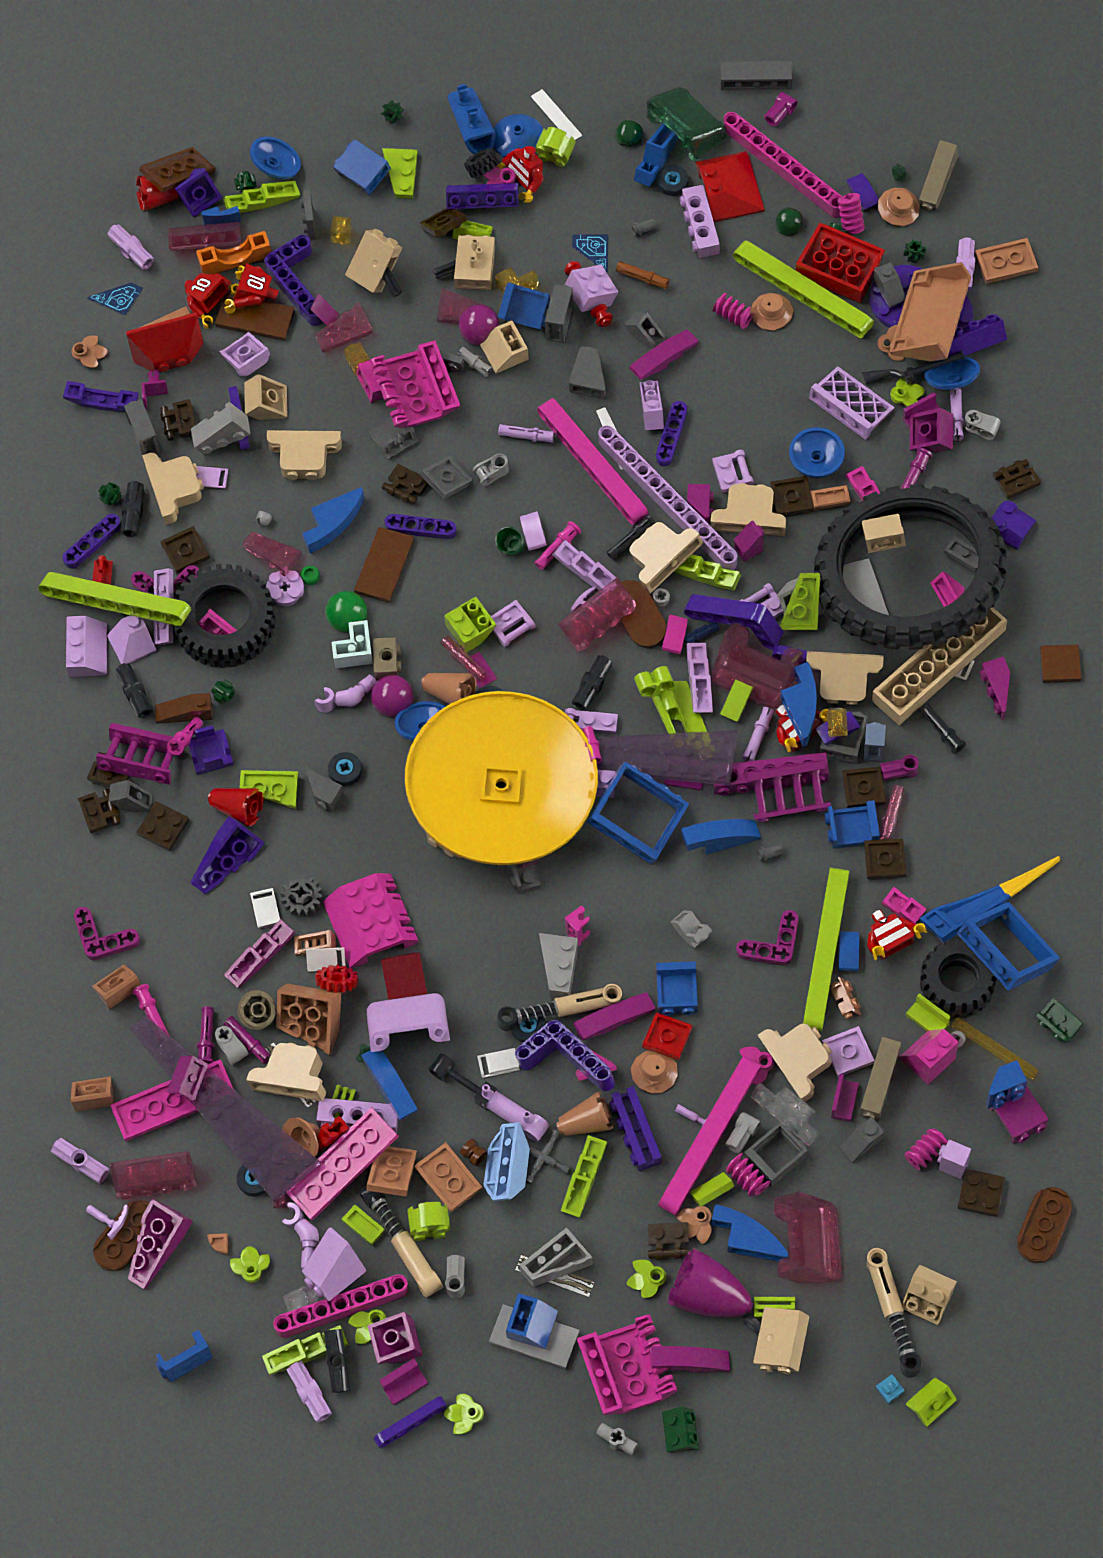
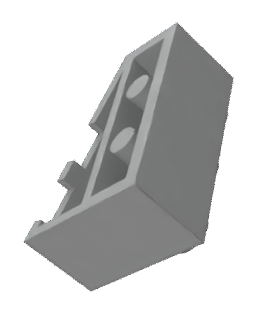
[191,402,251,455]
[539,933,578,999]
[519,1227,593,1287]

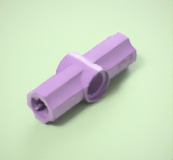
[107,224,154,270]
[956,238,975,292]
[51,1138,110,1184]
[287,1361,332,1423]

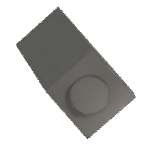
[873,262,906,308]
[624,312,668,349]
[307,770,344,812]
[109,780,153,812]
[840,1117,884,1163]

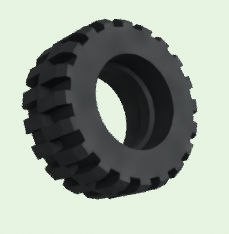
[920,939,996,1019]

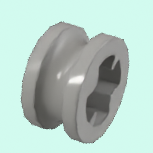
[653,588,670,607]

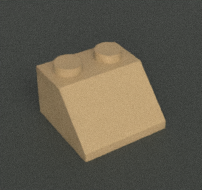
[244,374,287,420]

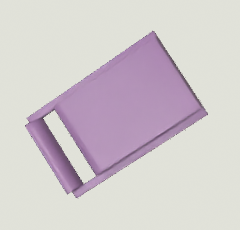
[196,466,228,489]

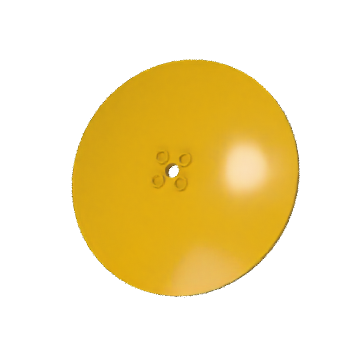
[405,691,598,865]

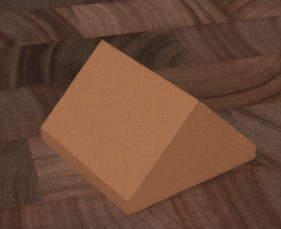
[92,964,140,1009]
[71,1076,114,1112]

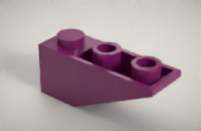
[979,656,1010,720]

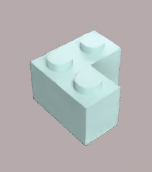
[332,620,373,669]

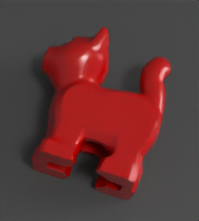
[317,1116,349,1153]

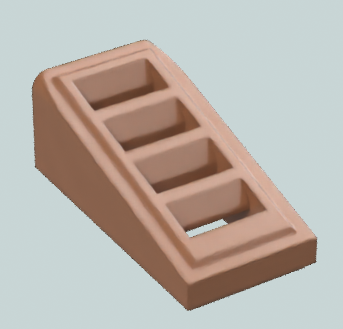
[294,930,336,956]

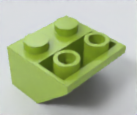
[444,597,496,653]

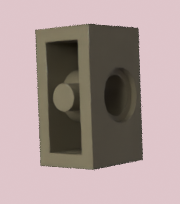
[373,637,401,681]

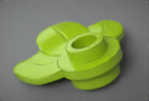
[890,379,925,407]
[230,1246,270,1283]
[627,1260,667,1298]
[348,1309,386,1344]
[444,1394,484,1435]

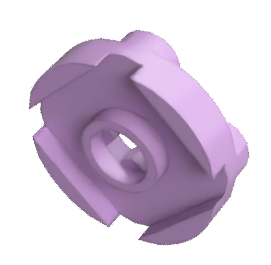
[266,570,304,607]

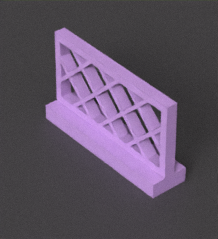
[809,366,895,440]

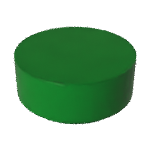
[301,565,320,585]

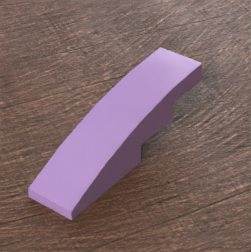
[552,540,621,598]
[686,643,713,713]

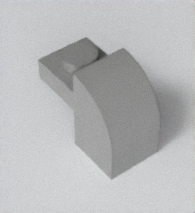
[670,910,712,948]

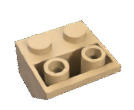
[480,320,529,374]
[902,1265,957,1325]

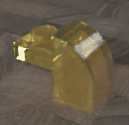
[495,267,538,295]

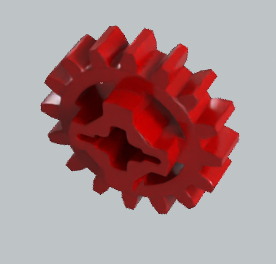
[315,965,358,993]

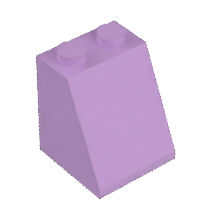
[302,1227,366,1301]

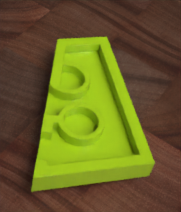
[382,148,418,199]
[780,573,820,630]
[239,770,299,809]

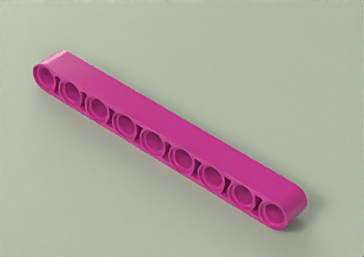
[723,112,842,218]
[537,398,649,525]
[658,1056,761,1216]

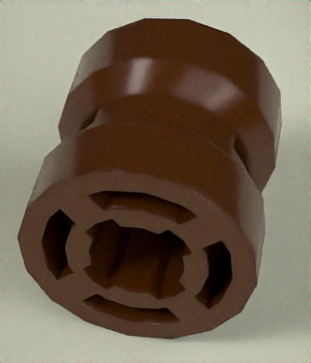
[460,1138,488,1166]

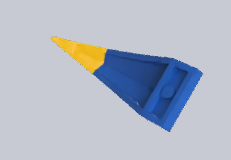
[920,856,1060,943]

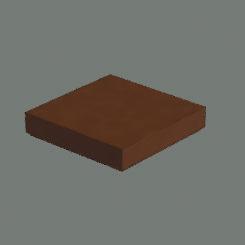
[1040,644,1081,683]

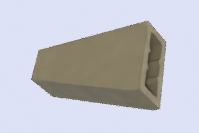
[919,140,958,210]
[860,1037,901,1121]

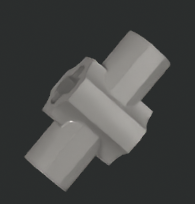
[596,1423,638,1456]

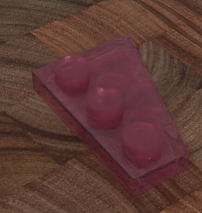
[437,288,493,324]
[315,301,373,353]
[243,531,302,577]

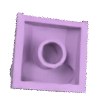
[220,332,270,376]

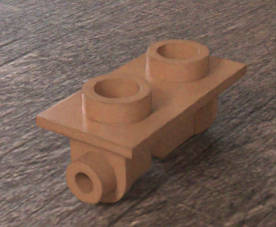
[831,977,861,1019]

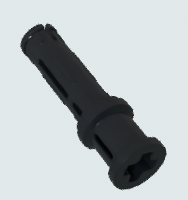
[606,514,655,561]
[919,704,966,754]

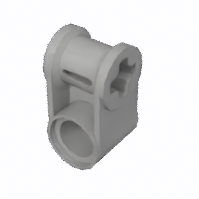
[963,410,1001,440]
[472,454,509,486]
[215,1026,249,1065]

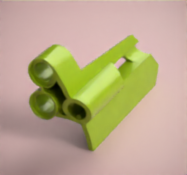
[634,666,716,762]

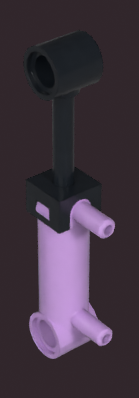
[428,1053,550,1142]

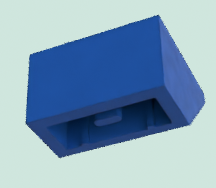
[986,1060,1027,1109]
[506,1293,558,1350]

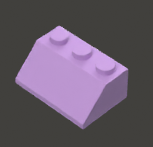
[66,616,107,677]

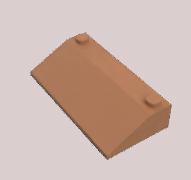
[889,262,971,361]

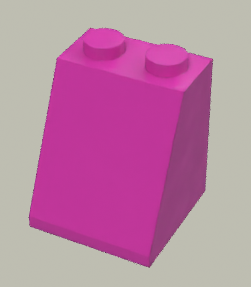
[900,1029,958,1085]

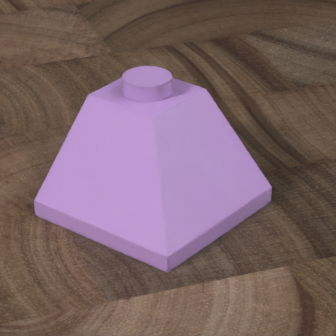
[107,615,157,664]

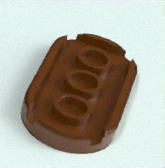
[611,580,666,648]
[1017,1187,1073,1263]
[93,1200,150,1271]

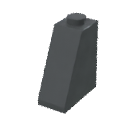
[569,346,606,400]

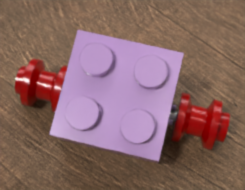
[564,261,618,327]

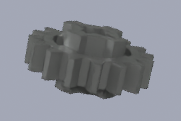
[280,875,323,917]

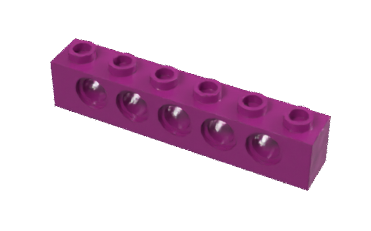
[711,752,829,796]

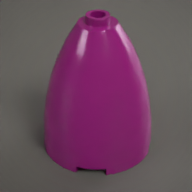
[667,1248,753,1318]

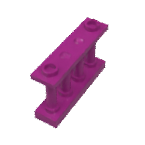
[96,723,184,785]
[746,759,831,822]

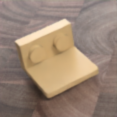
[862,514,906,553]

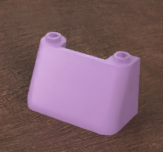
[367,993,450,1052]

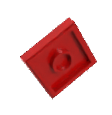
[642,1012,693,1060]

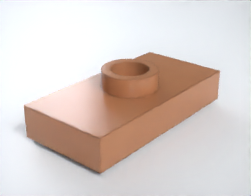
[810,485,851,510]

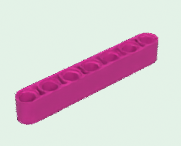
[273,1274,409,1338]

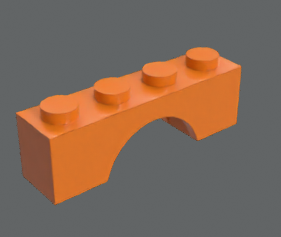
[196,231,271,274]

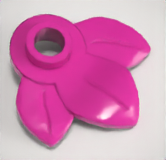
[484,166,516,184]
[739,1046,774,1085]

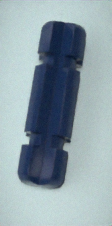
[684,622,719,644]

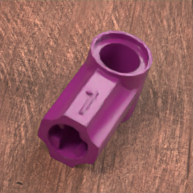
[764,92,798,127]
[880,755,919,781]

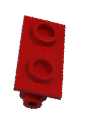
[92,555,113,585]

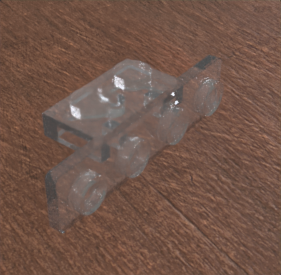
[751,1083,819,1147]

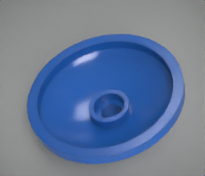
[493,114,543,157]
[250,136,301,179]
[925,357,980,391]
[789,427,845,478]
[395,701,446,741]

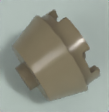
[237,990,276,1030]

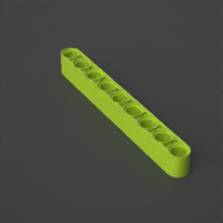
[732,240,874,338]
[38,572,191,626]
[803,867,849,1031]

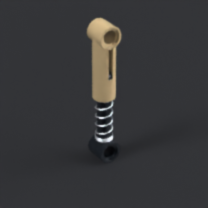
[496,984,622,1031]
[359,1187,443,1298]
[866,1248,922,1378]

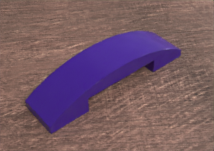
[63,381,139,411]

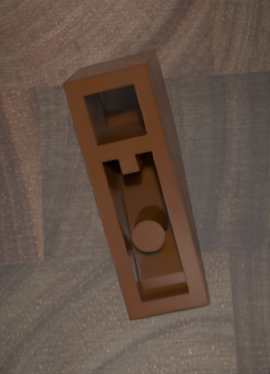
[155,693,213,723]

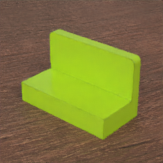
[906,994,950,1031]
[906,1378,957,1426]

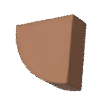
[207,1233,228,1255]

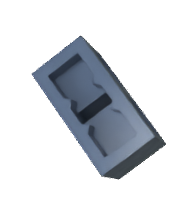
[864,722,886,762]

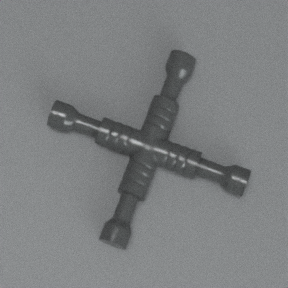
[526,1130,571,1184]

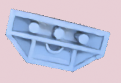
[483,1122,530,1201]

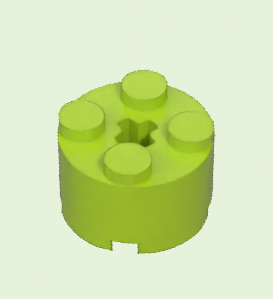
[535,127,576,167]
[407,1202,450,1241]

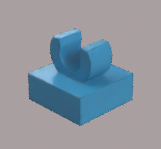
[876,1375,905,1404]

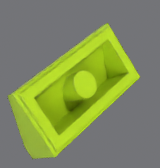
[453,221,493,240]

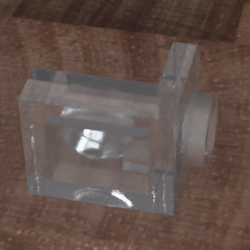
[283,1286,318,1312]

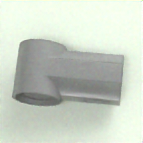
[725,1112,761,1154]
[445,1255,465,1299]

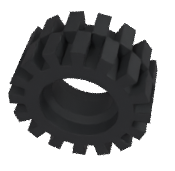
[464,148,499,178]

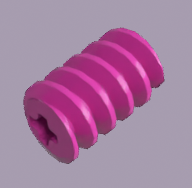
[837,193,865,234]
[713,293,753,329]
[904,1128,948,1171]
[726,1153,771,1197]

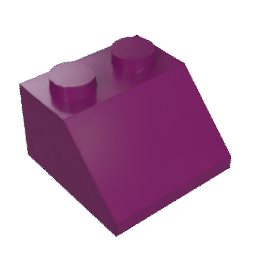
[909,408,953,453]
[367,1311,423,1364]

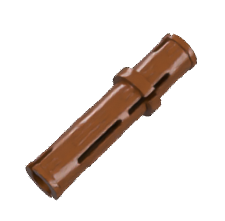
[616,261,670,290]

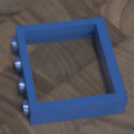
[587,762,689,864]
[957,902,1060,991]

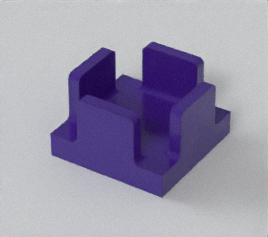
[189,725,234,775]

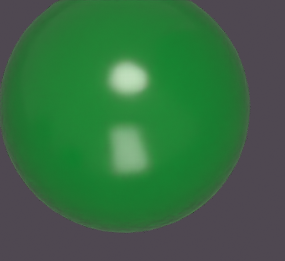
[325,591,367,633]

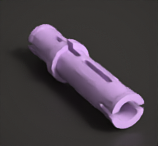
[950,389,964,441]
[498,424,555,443]
[742,707,775,762]

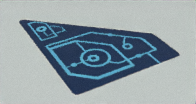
[572,234,608,273]
[87,282,143,315]

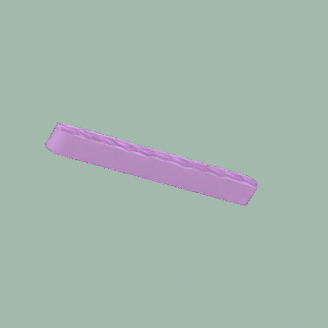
[598,425,737,570]

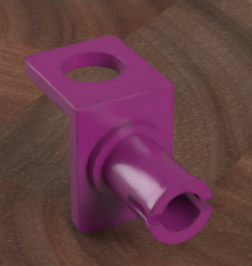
[141,370,168,410]

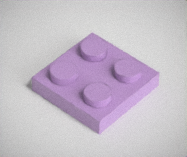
[822,1026,875,1077]

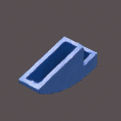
[633,119,683,187]
[302,487,365,553]
[780,662,817,747]
[681,819,761,855]
[361,1050,418,1121]
[712,1204,788,1263]

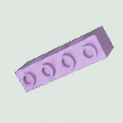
[680,185,720,258]
[316,1098,398,1133]

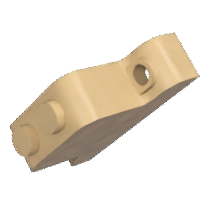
[267,430,342,480]
[142,453,204,525]
[711,483,786,536]
[630,522,703,593]
[806,651,883,704]
[758,1024,832,1103]
[246,1043,326,1102]

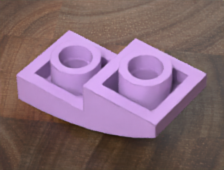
[520,511,547,551]

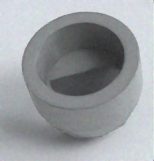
[256,511,272,526]
[950,1031,966,1048]

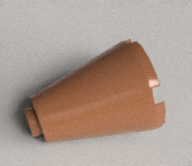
[421,673,476,704]
[556,1091,614,1136]

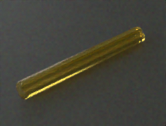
[952,1017,1039,1079]

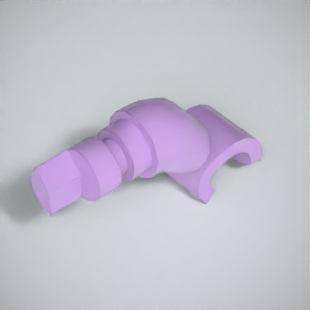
[314,674,377,713]
[282,1203,319,1269]

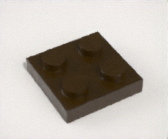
[419,207,467,238]
[770,476,814,516]
[160,526,210,574]
[842,767,886,808]
[136,801,189,851]
[864,839,906,879]
[957,1169,1005,1217]

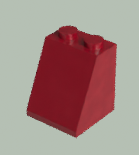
[381,952,427,1000]

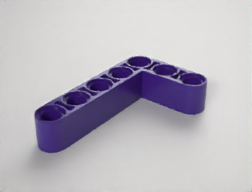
[265,234,322,326]
[683,594,784,650]
[515,1020,615,1091]

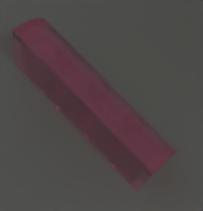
[167,222,242,251]

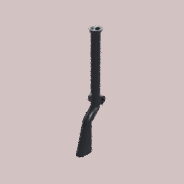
[861,350,965,385]

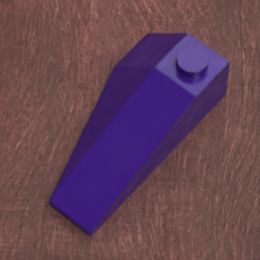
[190,816,265,894]

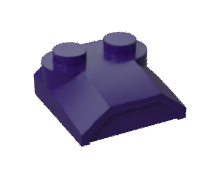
[175,168,223,217]
[991,501,1037,550]

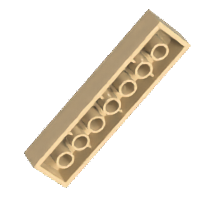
[872,608,1007,725]

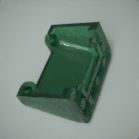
[646,87,726,161]

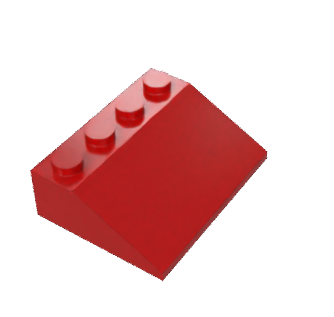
[795,223,885,303]

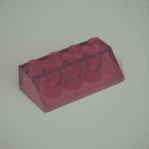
[558,577,636,653]
[110,1151,197,1200]

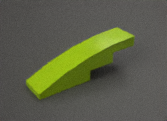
[224,181,300,213]
[674,555,741,591]
[561,1135,608,1218]
[262,1325,349,1375]

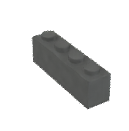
[721,61,792,90]

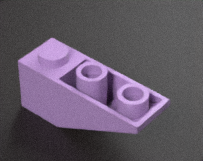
[640,380,664,430]

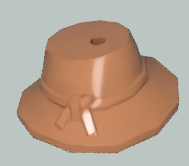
[878,188,920,227]
[750,293,794,331]
[631,1050,678,1094]
[280,1118,320,1162]

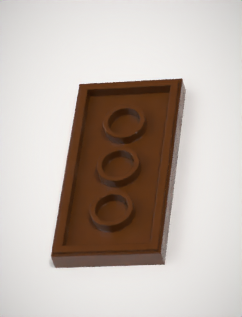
[139,147,216,192]
[215,293,295,341]
[354,527,414,603]

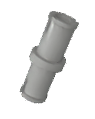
[457,347,493,377]

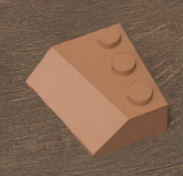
[276,984,341,1055]

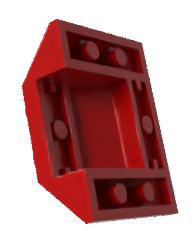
[695,151,764,222]
[126,312,204,372]

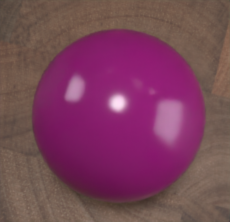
[459,304,500,346]
[371,675,414,717]

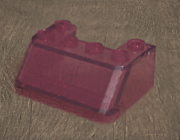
[711,623,803,708]
[774,1191,841,1283]

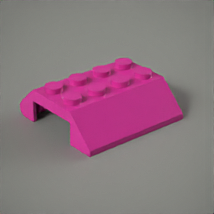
[370,340,460,428]
[323,873,419,968]
[577,1314,678,1415]

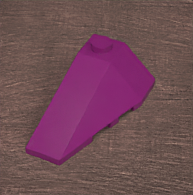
[128,1199,193,1289]

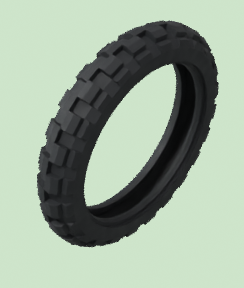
[814,484,1007,650]

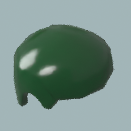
[615,120,643,147]
[775,207,803,236]
[495,526,525,556]

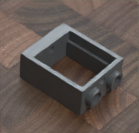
[545,284,574,343]
[124,400,161,457]
[819,707,867,764]
[744,1122,808,1187]

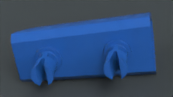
[447,84,496,154]

